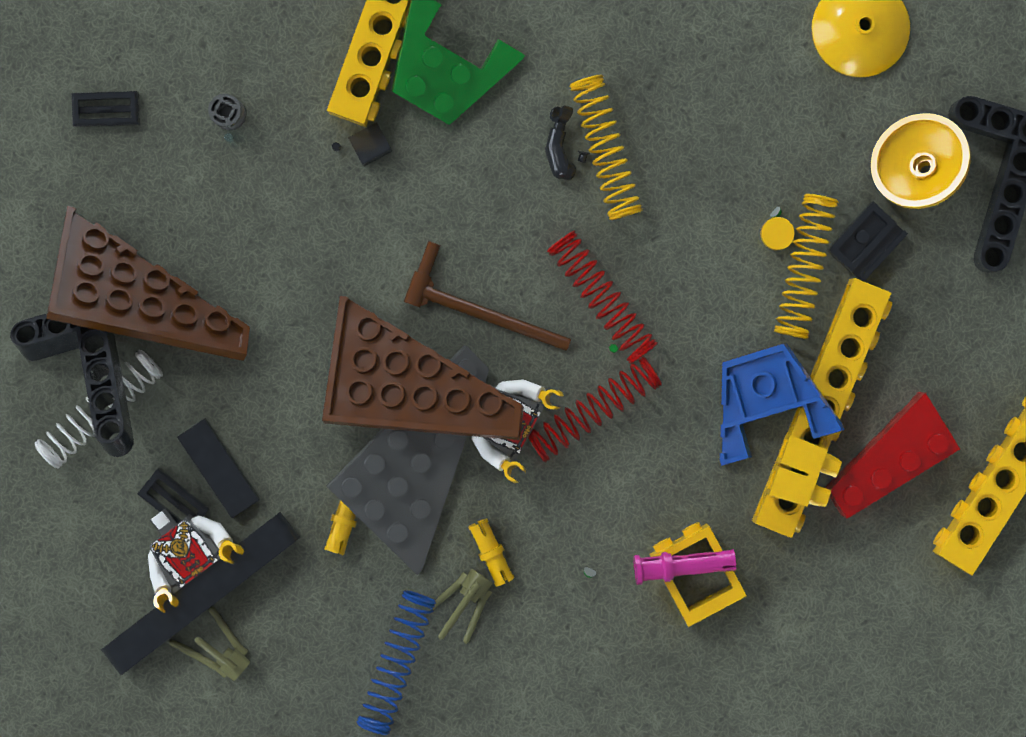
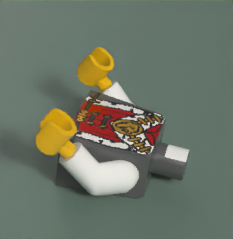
[472,379,564,483]
[148,508,244,613]

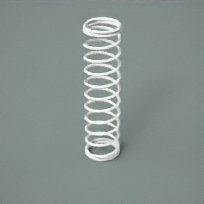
[35,350,163,468]

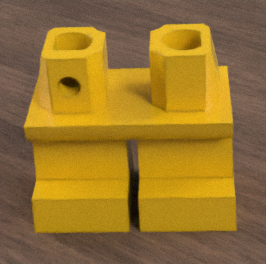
[765,434,842,507]

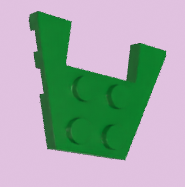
[391,0,525,125]

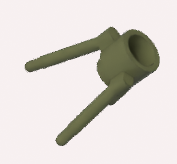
[433,569,493,644]
[169,607,251,681]

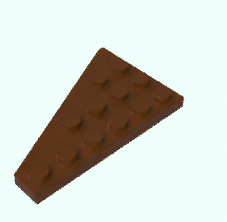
[46,206,250,361]
[322,296,524,440]

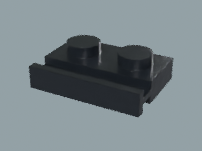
[827,201,908,281]

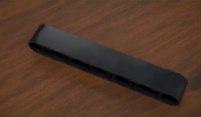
[101,512,300,675]

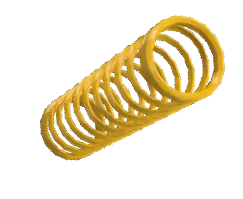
[569,75,643,220]
[774,194,839,339]

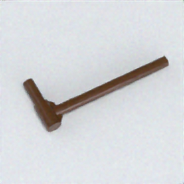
[404,241,571,351]

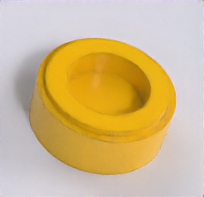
[760,217,795,250]

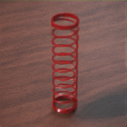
[547,230,658,363]
[528,357,662,463]

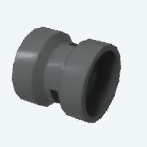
[208,94,246,131]

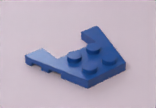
[720,344,845,466]

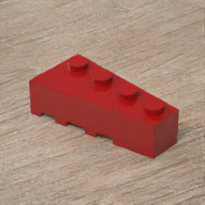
[825,392,960,519]

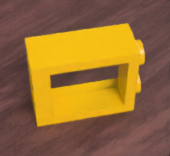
[649,522,747,627]

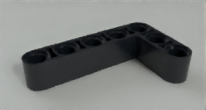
[948,96,1026,273]
[10,313,134,457]

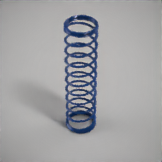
[356,590,437,735]

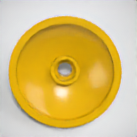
[811,0,910,78]
[871,113,971,209]

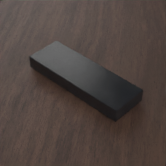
[177,418,260,518]

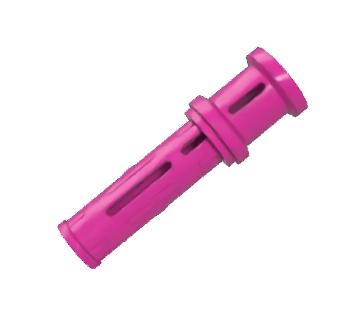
[633,549,736,585]

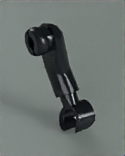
[545,105,576,180]

